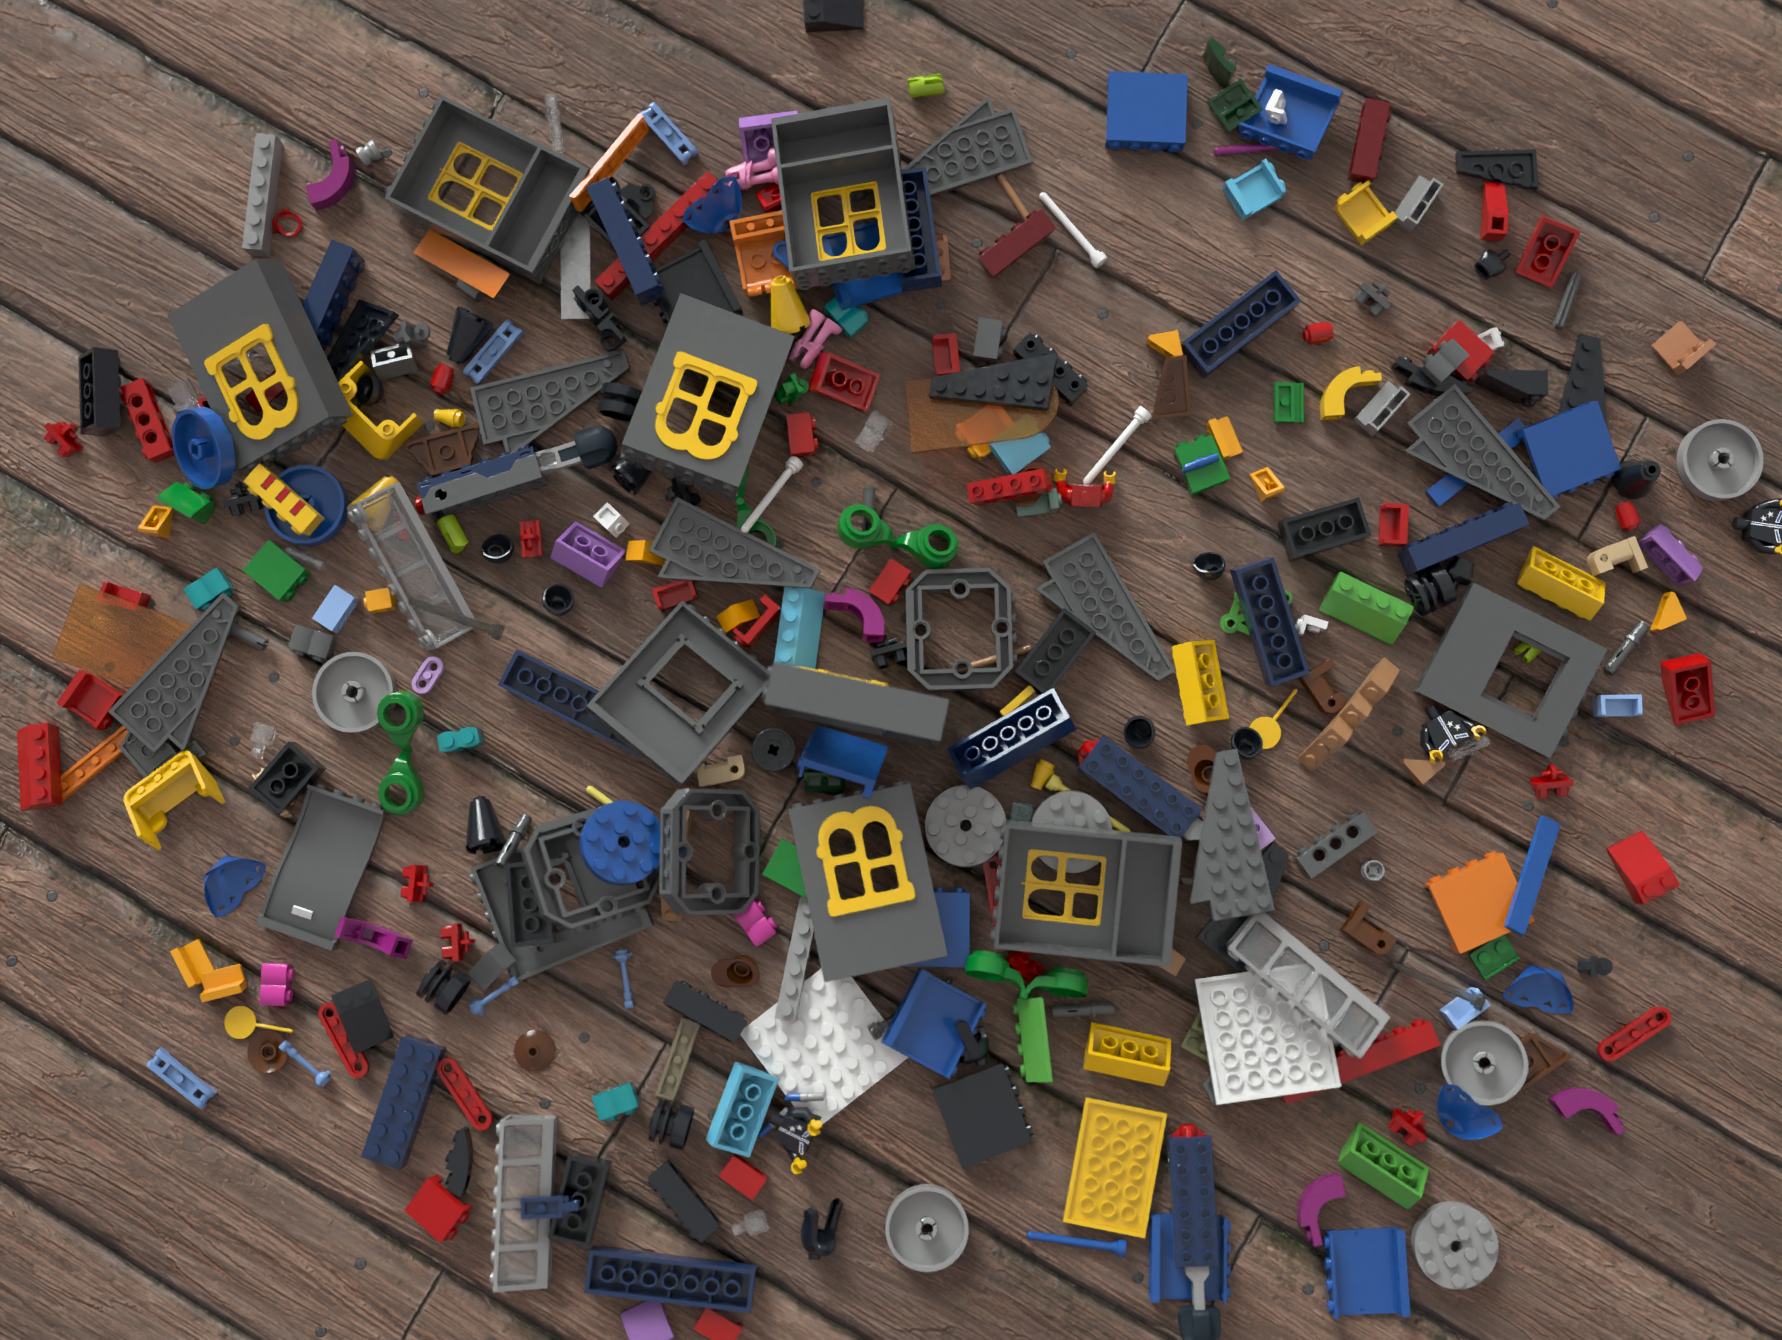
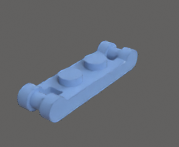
[639,102,699,166]
[463,319,524,385]
[146,1047,217,1109]

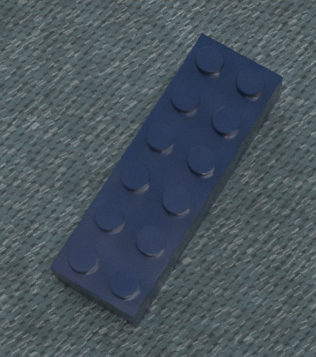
[900,167,942,292]
[586,177,664,306]
[302,240,365,353]
[1181,270,1301,378]
[1397,502,1530,576]
[1230,557,1310,687]
[947,688,1077,790]
[361,1035,447,1170]

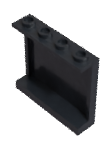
[652,239,743,324]
[932,1061,1034,1169]

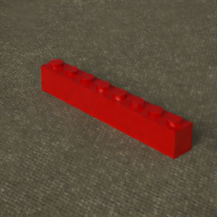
[595,171,719,301]
[1280,1018,1440,1105]

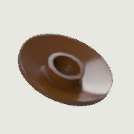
[514,1030,555,1072]
[247,1031,289,1073]

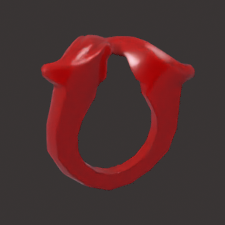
[272,207,302,237]

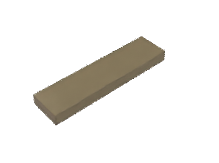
[655,1016,700,1102]

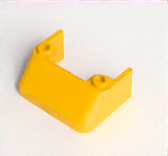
[338,361,425,460]
[123,750,225,851]

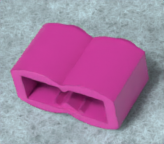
[733,900,778,947]
[259,962,295,1006]

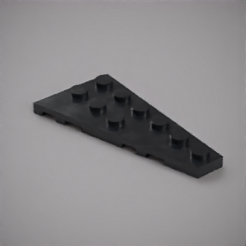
[327,299,399,382]
[1558,334,1607,426]
[929,353,1058,411]
[1196,842,1289,973]

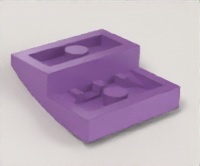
[620,1301,675,1340]

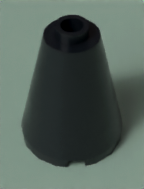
[446,306,494,364]
[608,457,653,495]
[1612,460,1661,499]
[466,796,507,854]

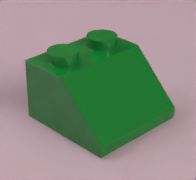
[156,482,217,525]

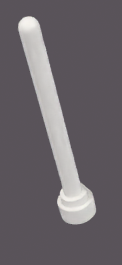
[1039,192,1108,268]
[1083,406,1152,484]
[741,456,803,533]

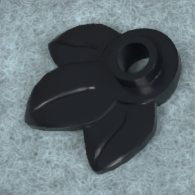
[620,184,656,219]

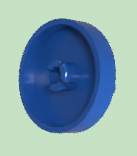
[172,407,236,489]
[264,465,349,546]
[580,801,660,885]

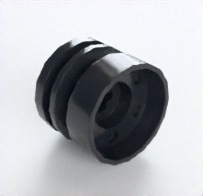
[1404,564,1457,617]
[752,728,795,772]
[416,960,471,1015]
[648,1098,695,1151]

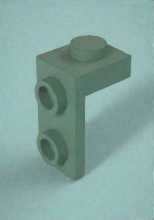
[1016,488,1062,517]

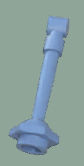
[612,949,634,1009]
[469,976,519,1016]
[279,1040,331,1087]

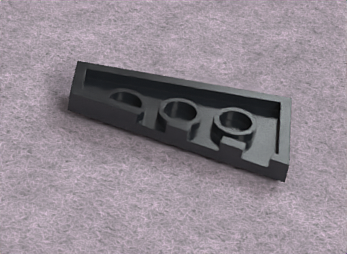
[1455,149,1538,190]

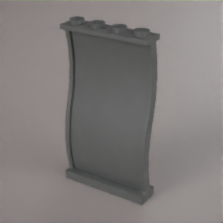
[255,782,389,951]

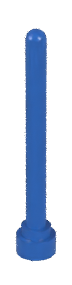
[1026,1231,1126,1257]

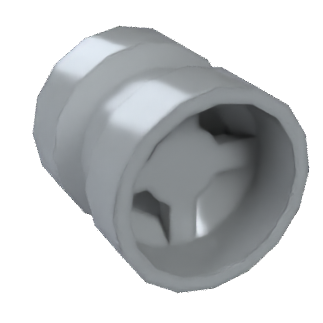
[355,140,383,167]
[1359,860,1385,881]

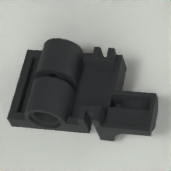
[572,285,627,352]

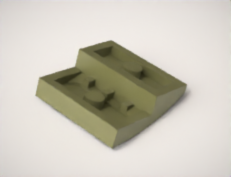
[1179,1010,1209,1064]

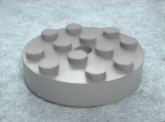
[1676,419,1764,501]
[312,652,397,733]
[925,785,1006,868]
[1031,790,1112,873]
[1441,1019,1528,1105]
[885,1184,969,1272]
[1410,1201,1498,1290]

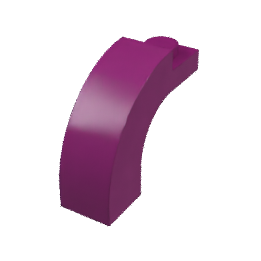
[306,139,354,210]
[824,588,884,643]
[334,917,413,959]
[1548,1087,1625,1136]
[1297,1172,1346,1247]

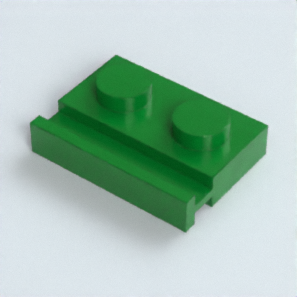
[1273,382,1304,424]
[1467,935,1520,980]

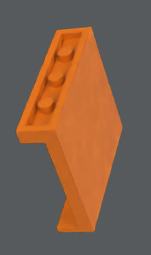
[1424,851,1535,954]

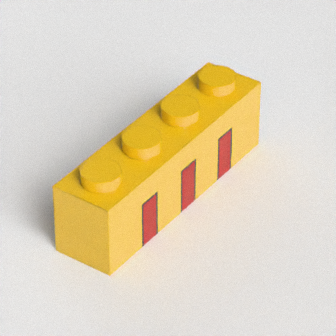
[243,463,325,536]

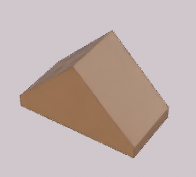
[1399,759,1445,785]

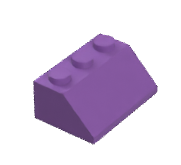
[739,111,798,164]
[550,521,626,588]
[1637,524,1703,587]

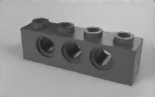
[1293,811,1378,879]

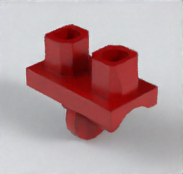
[44,422,84,458]
[519,520,543,558]
[1530,764,1574,799]
[400,865,434,902]
[441,923,475,961]
[1006,950,1043,984]
[1388,1107,1427,1146]

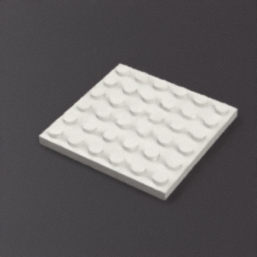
[1194,963,1341,1105]
[741,968,909,1125]

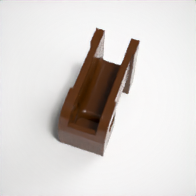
[1298,658,1347,714]
[1340,901,1397,954]

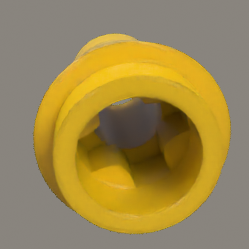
[434,409,466,428]
[1030,759,1055,790]

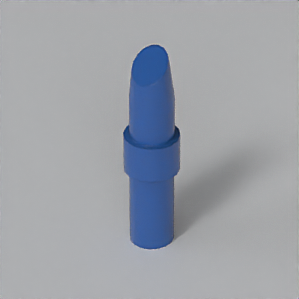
[1182,453,1219,472]

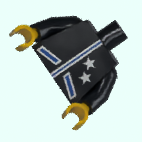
[1732,498,1782,556]
[1420,704,1486,765]
[769,1107,822,1174]

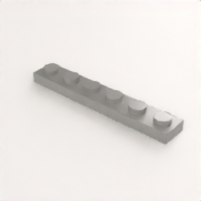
[775,897,814,1023]

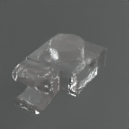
[250,722,277,759]
[731,1208,770,1236]

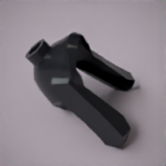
[953,1019,989,1066]
[801,1198,844,1260]

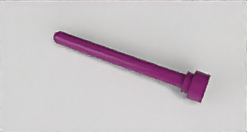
[1213,144,1279,156]

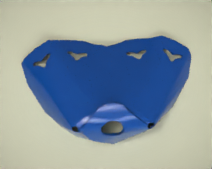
[683,176,742,234]
[203,856,266,918]
[1502,965,1574,1014]
[1437,1084,1502,1140]

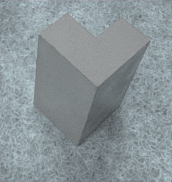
[1394,175,1444,232]
[1353,381,1410,436]

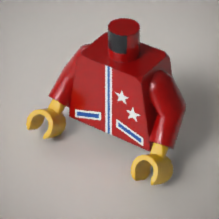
[1053,469,1116,507]

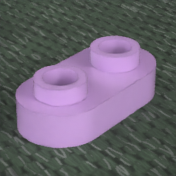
[412,656,445,694]

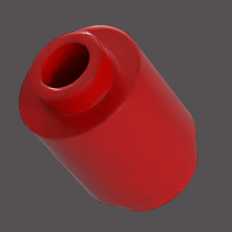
[1302,322,1334,345]
[429,363,455,395]
[1614,501,1641,532]

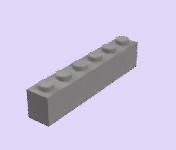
[242,133,283,257]

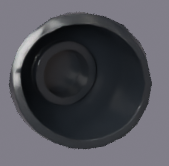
[356,373,384,406]
[481,534,514,564]
[1193,552,1226,580]
[542,584,575,616]
[1124,716,1156,749]
[1230,727,1263,760]

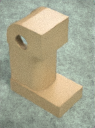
[1587,536,1648,576]
[696,754,746,788]

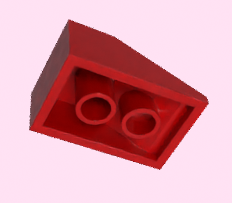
[1515,214,1581,288]
[808,352,880,412]
[1660,653,1715,725]
[1606,830,1680,904]

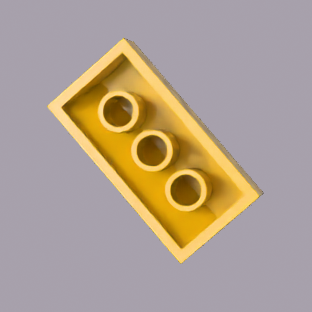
[1517,546,1606,621]
[1172,640,1229,726]
[1083,1022,1171,1086]

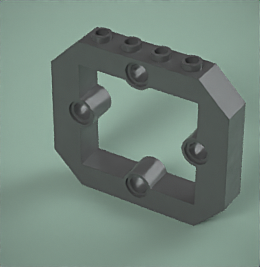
[906,568,1017,692]
[660,789,760,915]
[522,805,660,932]

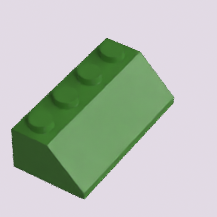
[1318,571,1414,645]
[1013,995,1053,1082]
[1337,1122,1429,1210]

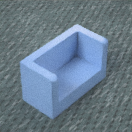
[312,585,360,633]
[1592,694,1643,717]
[1439,987,1491,1030]

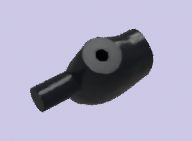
[1474,250,1510,280]
[1446,556,1475,590]

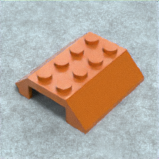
[729,210,796,297]

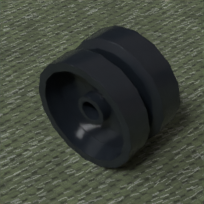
[596,382,642,422]

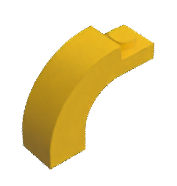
[1320,366,1382,420]

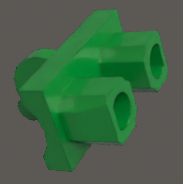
[774,373,809,406]

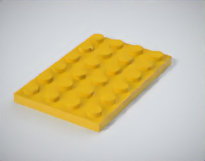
[1063,1097,1167,1238]

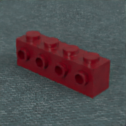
[1347,98,1392,185]
[978,209,1056,279]

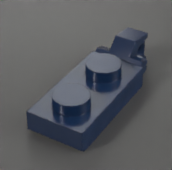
[521,1195,581,1220]

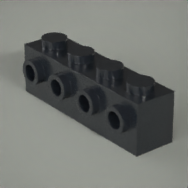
[1013,332,1089,407]
[663,980,747,1045]
[647,1159,722,1243]

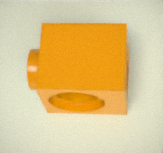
[363,588,397,614]

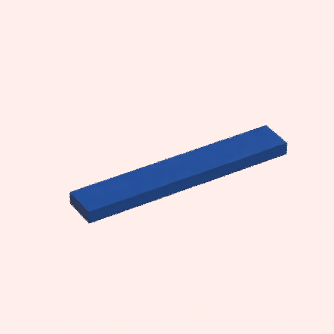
[1425,418,1526,508]
[1503,815,1561,936]

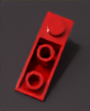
[1480,182,1509,242]

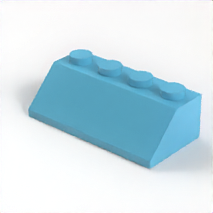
[774,587,826,669]
[706,1061,779,1158]

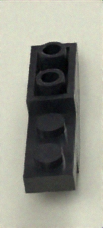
[1390,356,1473,396]
[445,1126,473,1198]

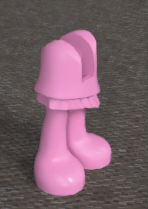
[725,148,779,190]
[789,309,843,370]

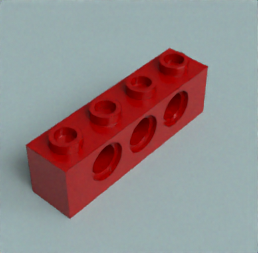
[120,378,175,463]
[967,469,1053,506]

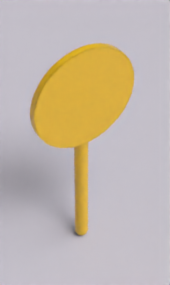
[1249,689,1298,749]
[224,1006,293,1039]

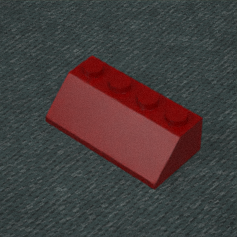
[17,722,63,811]

